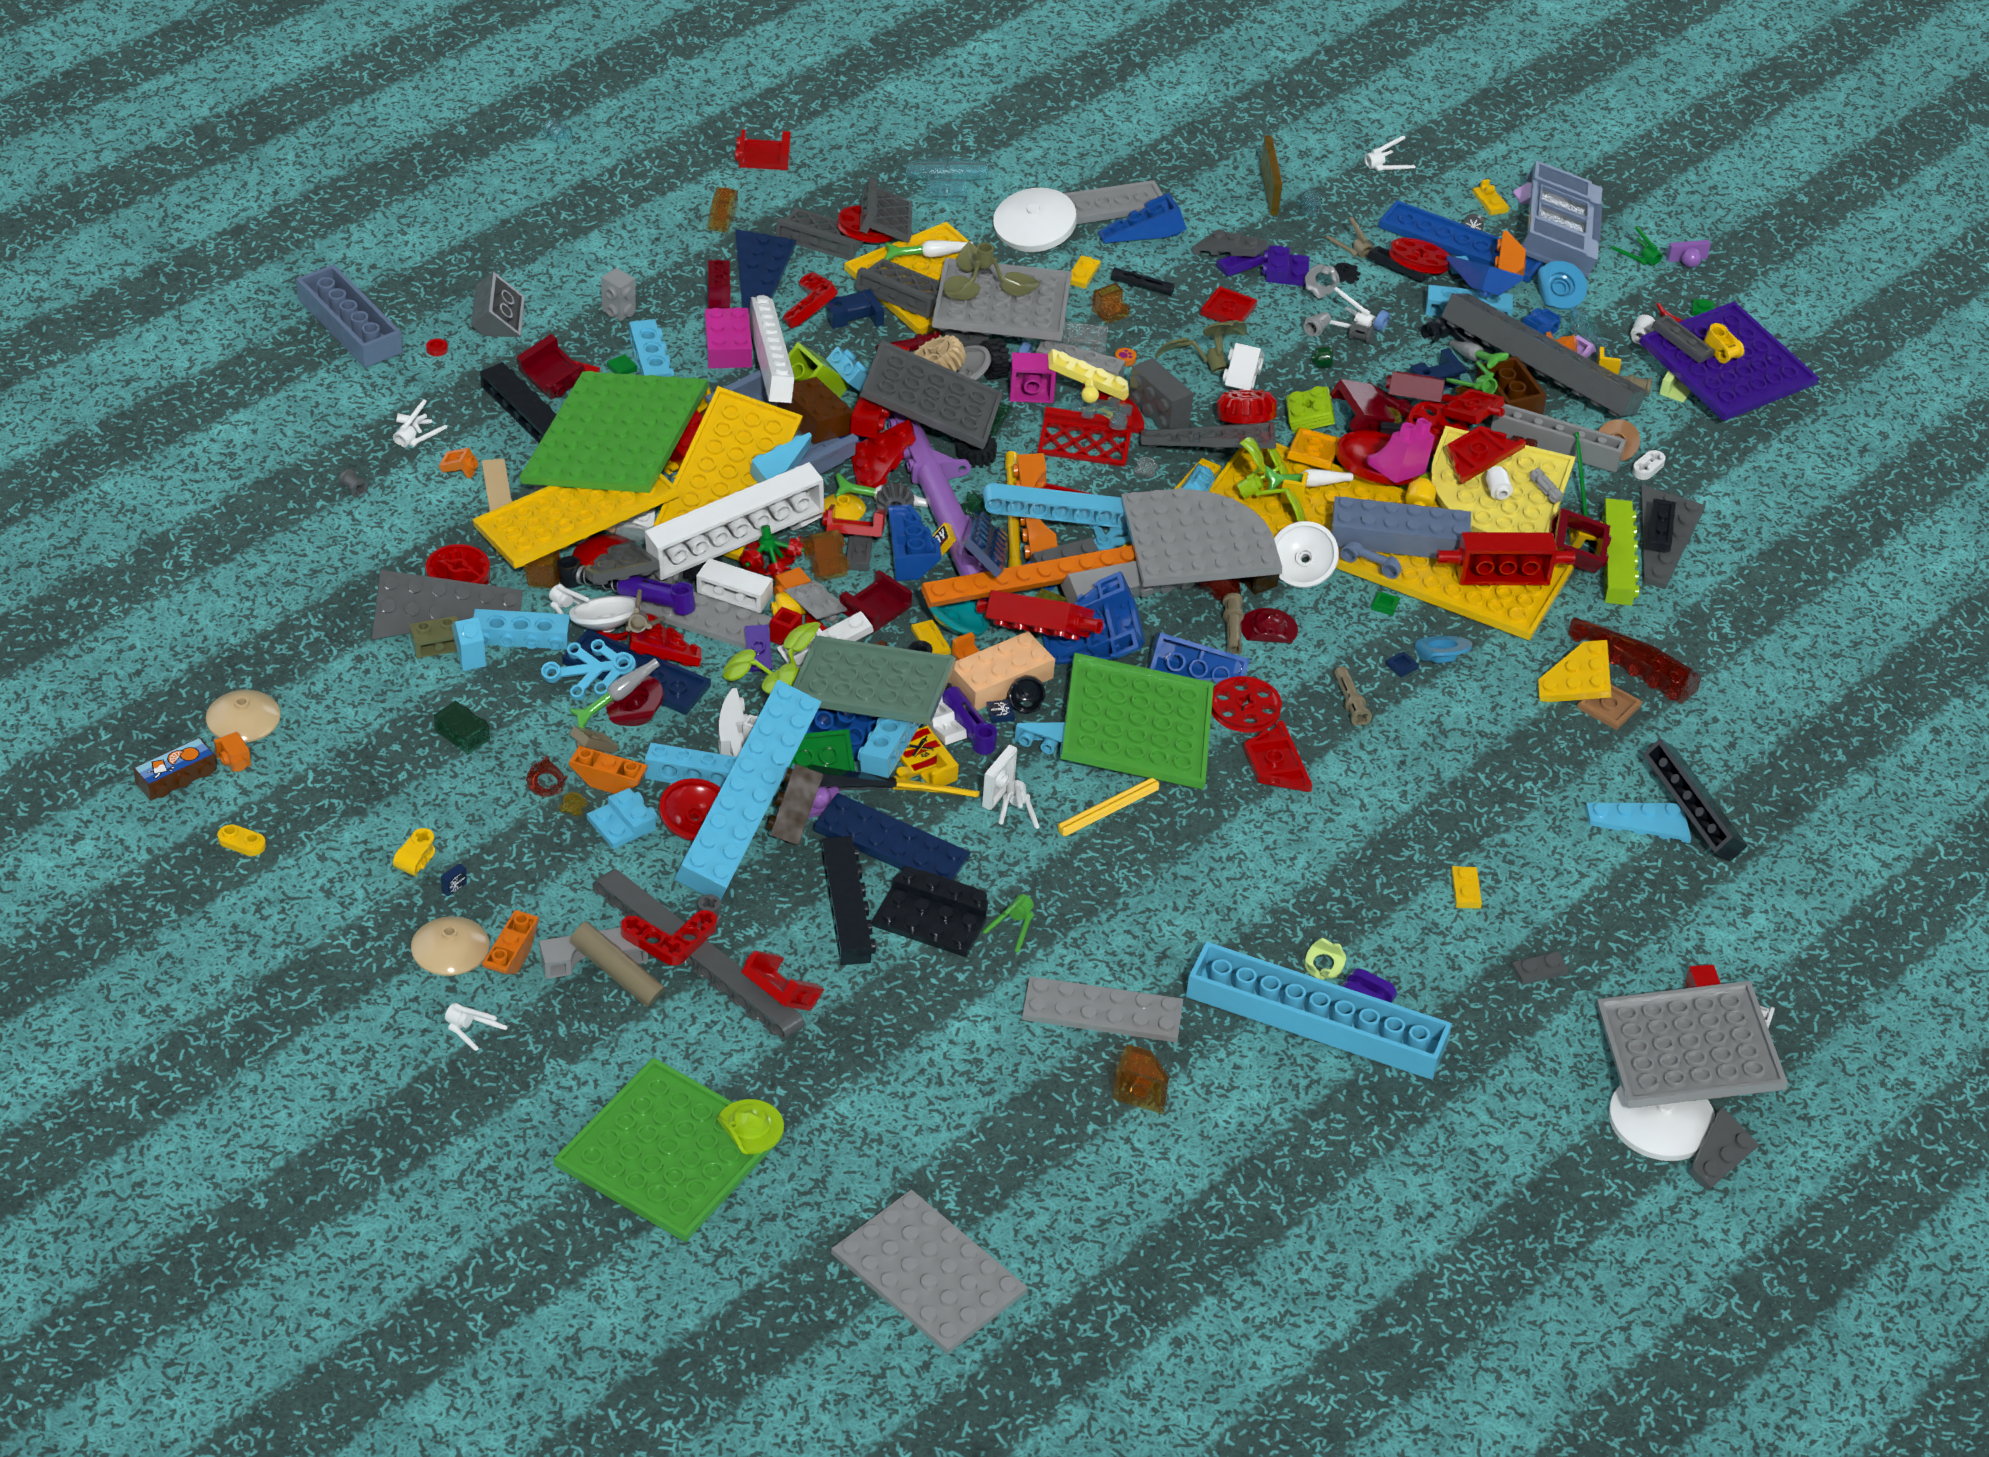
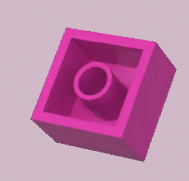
[1009,352,1056,403]

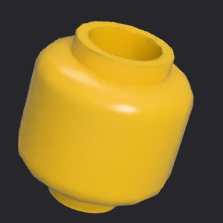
[1405,478,1437,507]
[771,592,806,616]

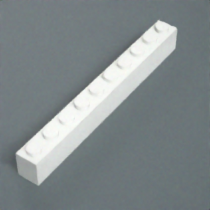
[749,295,794,403]

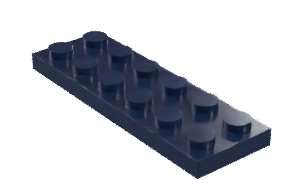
[963,508,1009,578]
[562,629,711,715]
[814,793,971,880]

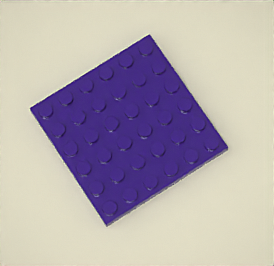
[1639,301,1819,421]

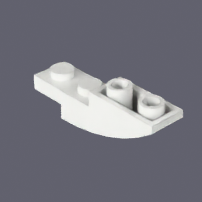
[777,611,874,665]
[719,688,748,757]

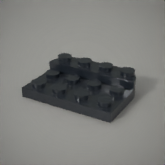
[872,867,988,957]

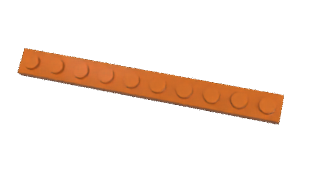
[921,545,1137,608]

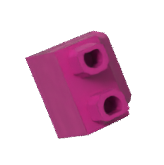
[1367,418,1435,483]

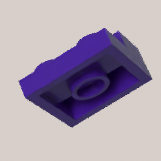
[1262,245,1310,286]

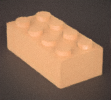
[949,631,1055,710]

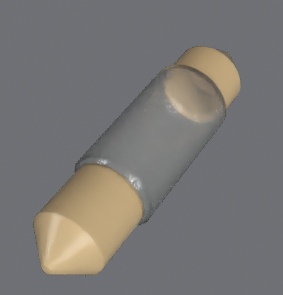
[606,520,650,546]

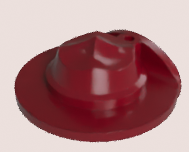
[1241,608,1298,644]
[606,676,664,726]

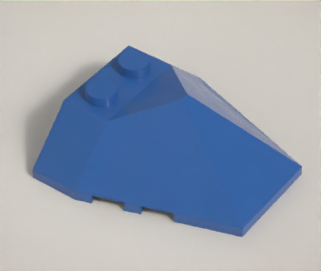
[1042,571,1145,665]

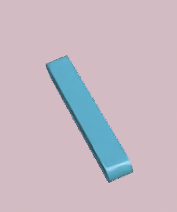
[983,483,1128,528]

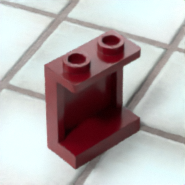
[516,333,585,400]
[1330,379,1396,432]
[839,570,912,634]

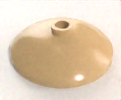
[206,689,281,743]
[411,916,490,976]

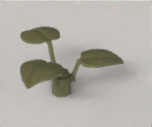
[944,242,1040,300]
[1155,320,1247,373]

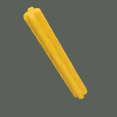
[1057,778,1159,836]

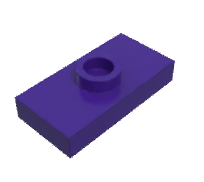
[1216,254,1263,277]
[744,625,772,672]

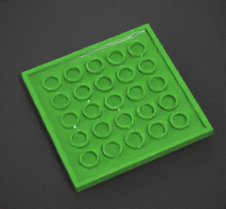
[1060,653,1214,789]
[554,1057,783,1242]

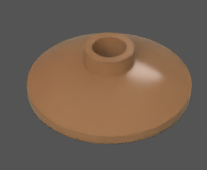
[1598,419,1640,461]

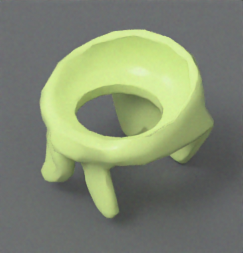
[1305,938,1346,980]

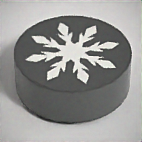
[1463,214,1484,231]

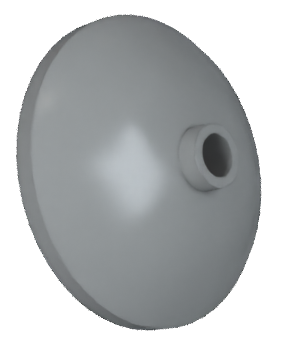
[956,345,991,381]

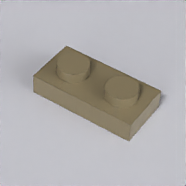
[570,726,620,754]

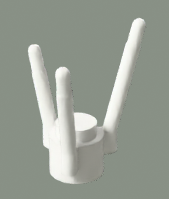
[1364,136,1416,171]
[1330,287,1376,332]
[393,399,447,448]
[549,584,589,624]
[999,780,1039,829]
[445,1003,508,1051]

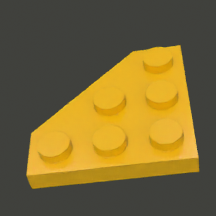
[1538,640,1612,702]

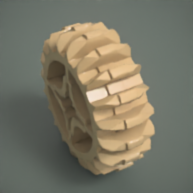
[913,335,967,372]

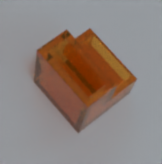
[1092,283,1130,324]
[524,550,560,588]

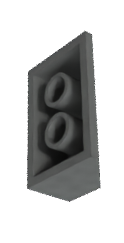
[471,271,525,337]

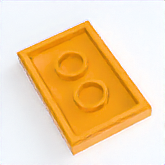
[1287,427,1340,470]

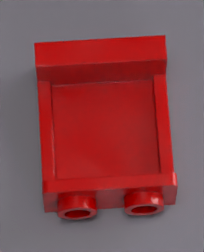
[735,129,791,170]
[823,504,886,537]
[741,950,825,1011]

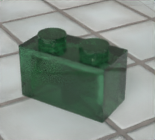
[434,700,490,755]

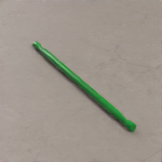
[1575,432,1588,517]

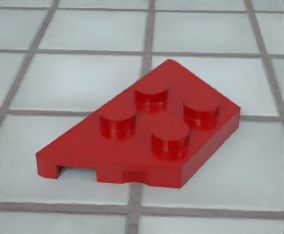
[1447,426,1526,484]
[1243,720,1312,792]

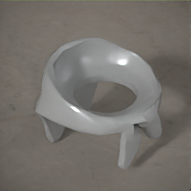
[1305,264,1340,299]

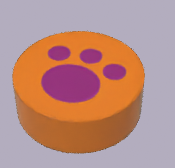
[1115,348,1137,366]

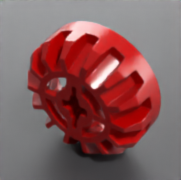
[1217,388,1277,424]
[426,544,490,585]

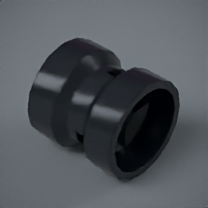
[1421,317,1451,344]

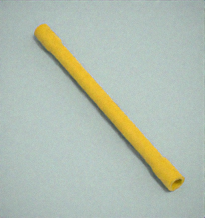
[1005,451,1022,568]

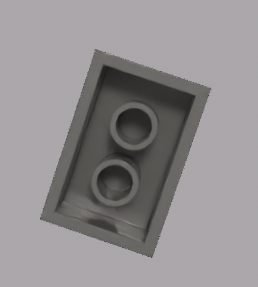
[1128,358,1194,429]

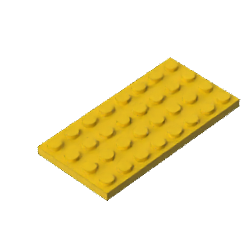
[653,386,803,561]
[472,473,679,569]

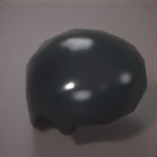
[1009,675,1046,714]

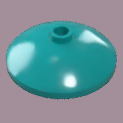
[927,600,989,636]

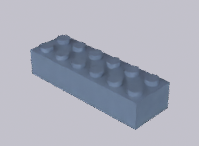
[296,264,403,368]
[1331,496,1471,558]

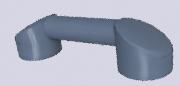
[1340,542,1401,579]

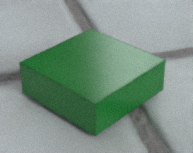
[607,354,637,374]
[1371,591,1400,616]

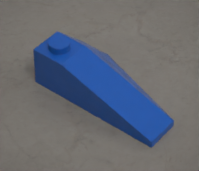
[1098,193,1187,243]
[1446,255,1524,297]
[888,504,942,581]
[1148,632,1250,683]

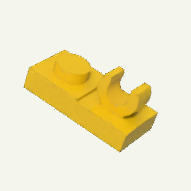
[1472,179,1509,216]

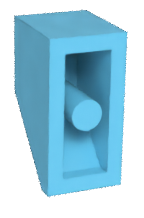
[451,617,486,671]

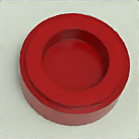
[426,338,448,357]

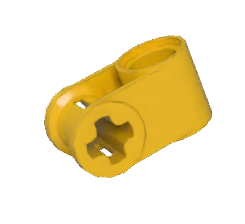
[1704,323,1744,364]
[393,828,435,877]

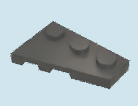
[1192,229,1268,257]
[1689,1106,1759,1191]

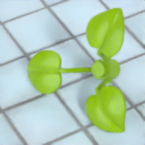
[1237,437,1305,522]
[721,622,821,694]

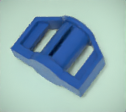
[1522,308,1561,335]

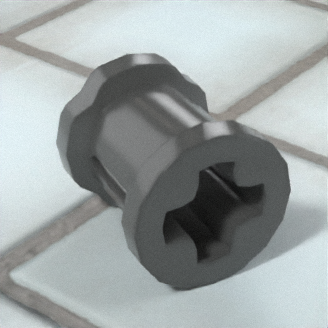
[1348,321,1375,345]
[338,468,369,497]
[698,894,721,924]

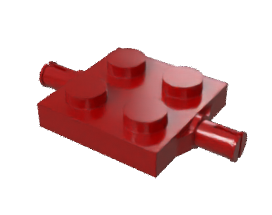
[1442,389,1505,424]

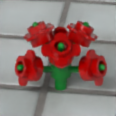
[739,525,805,579]

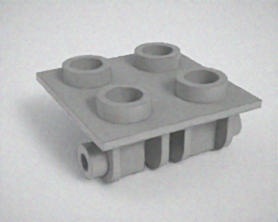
[785,581,847,624]

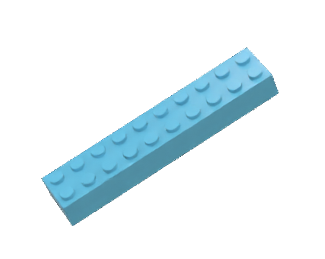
[674,680,822,901]
[1186,941,1452,1080]

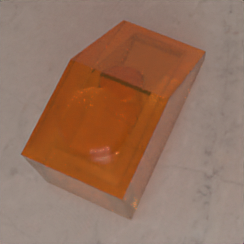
[707,187,738,233]

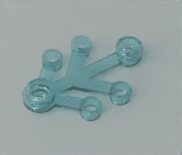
[1070,391,1133,430]

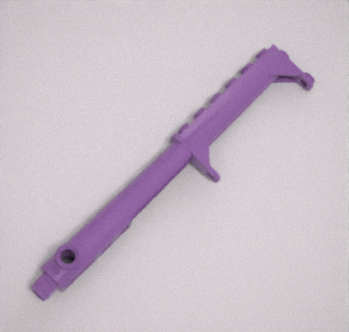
[886,411,989,601]

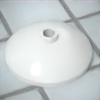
[1274,521,1339,588]
[569,596,641,632]

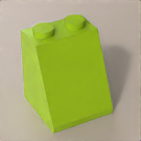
[788,342,850,398]

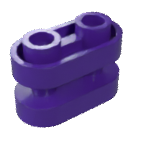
[1341,968,1397,1003]

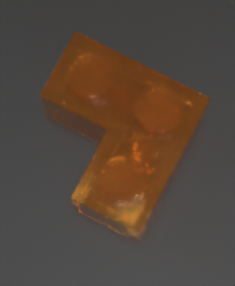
[801,529,849,581]

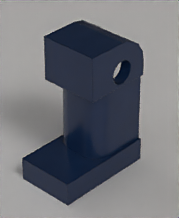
[827,289,885,329]
[1409,348,1467,390]

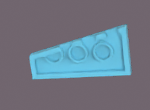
[1585,803,1691,843]

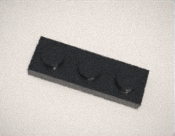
[1368,246,1432,282]
[1647,498,1676,552]

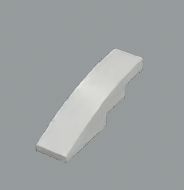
[928,698,967,745]

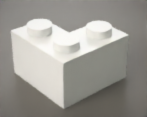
[1223,343,1265,390]

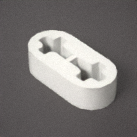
[1632,450,1665,480]

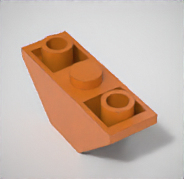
[1495,231,1526,276]
[569,746,648,794]
[482,910,539,974]

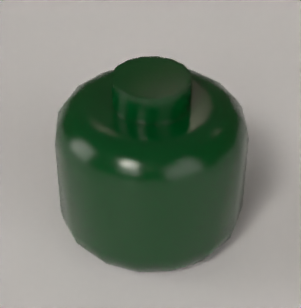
[1312,347,1333,369]

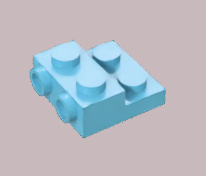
[826,346,868,391]
[587,788,657,849]

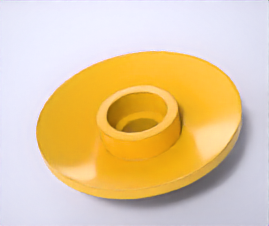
[822,493,866,520]

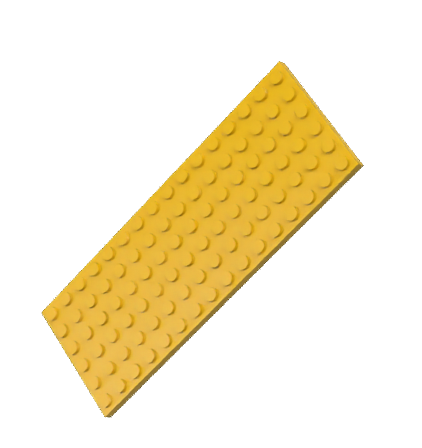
[1208,443,1575,641]

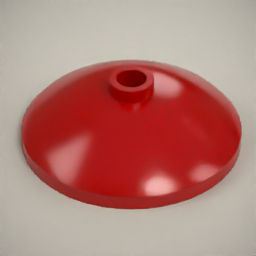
[572,534,631,566]
[659,778,721,841]

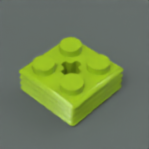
[1286,386,1335,433]

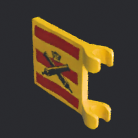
[894,725,954,780]

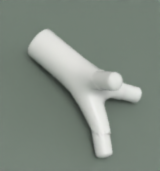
[396,413,432,433]

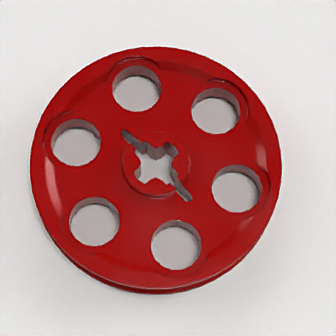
[837,205,900,243]
[1389,238,1450,274]
[1405,401,1469,458]
[1211,676,1282,733]

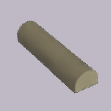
[570,921,666,1007]

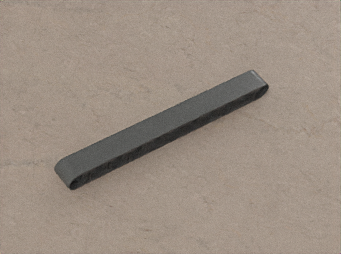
[592,869,805,1042]

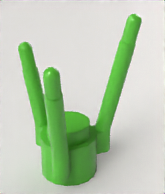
[1446,361,1497,394]
[983,894,1034,952]

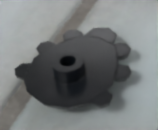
[1333,263,1361,284]

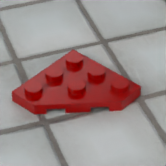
[851,419,916,488]
[629,613,702,667]

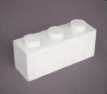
[697,558,773,613]

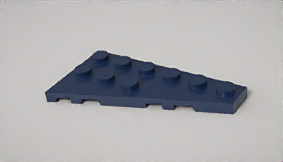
[735,229,796,312]

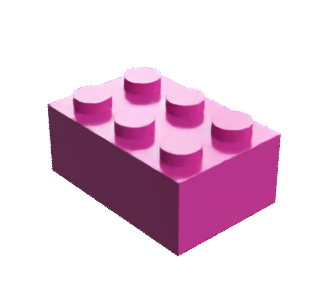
[705,307,752,368]

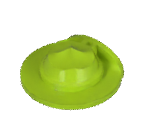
[716,1099,784,1155]

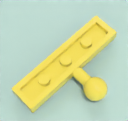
[1048,349,1129,404]

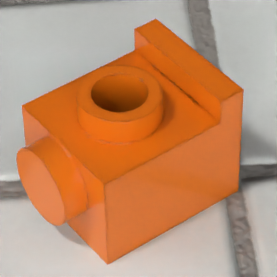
[214,732,251,772]

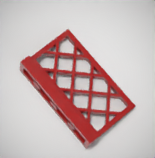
[1037,407,1133,467]

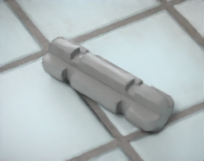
[1530,468,1563,503]

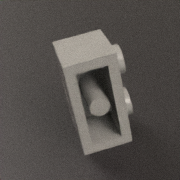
[601,268,636,321]

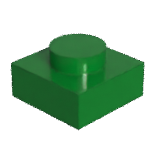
[1691,298,1714,316]

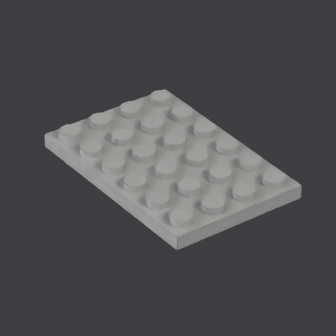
[831,1189,1028,1354]

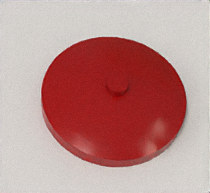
[1336,431,1421,485]

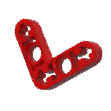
[783,272,838,328]
[621,910,717,966]

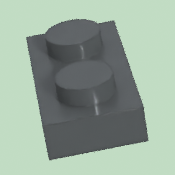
[846,534,873,571]
[1511,952,1569,985]

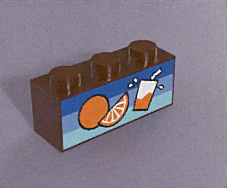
[133,737,217,801]

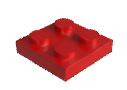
[1201,286,1257,322]

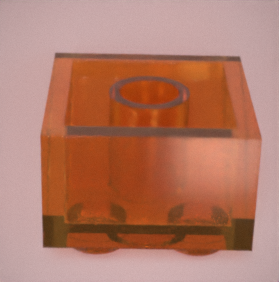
[1113,1044,1170,1115]

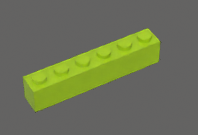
[1602,498,1639,606]

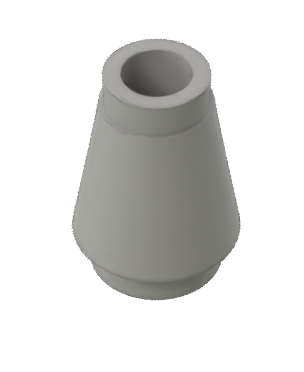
[1303,312,1331,336]

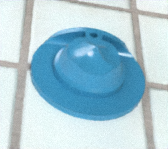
[1538,261,1587,310]
[1415,636,1472,663]

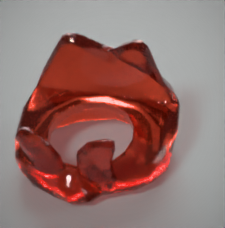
[526,755,568,797]

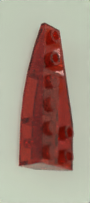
[1568,617,1702,704]

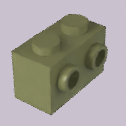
[409,616,458,658]

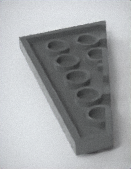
[1141,422,1276,449]
[1640,485,1705,589]
[371,570,523,641]

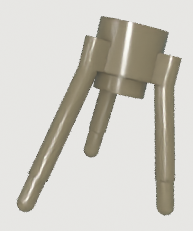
[1326,217,1374,258]
[625,589,665,633]

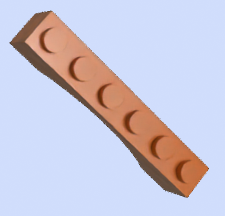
[1013,453,1058,560]

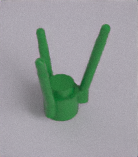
[1610,226,1663,266]

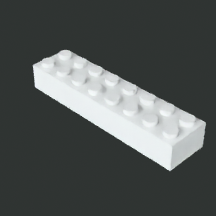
[645,462,824,581]

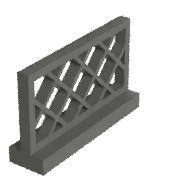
[859,177,913,243]
[775,208,866,261]
[855,258,940,319]

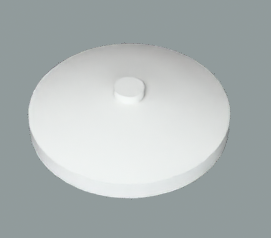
[993,188,1077,252]
[1609,1085,1715,1161]

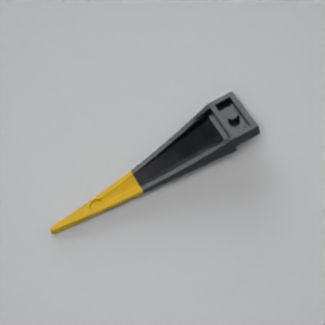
[779,764,980,797]

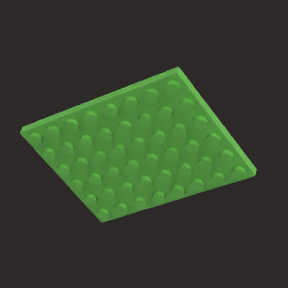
[520,371,709,493]

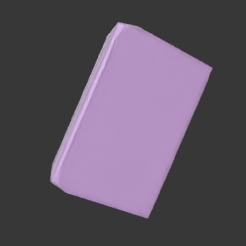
[1513,182,1532,204]
[1576,335,1596,358]

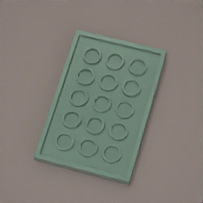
[792,635,956,725]

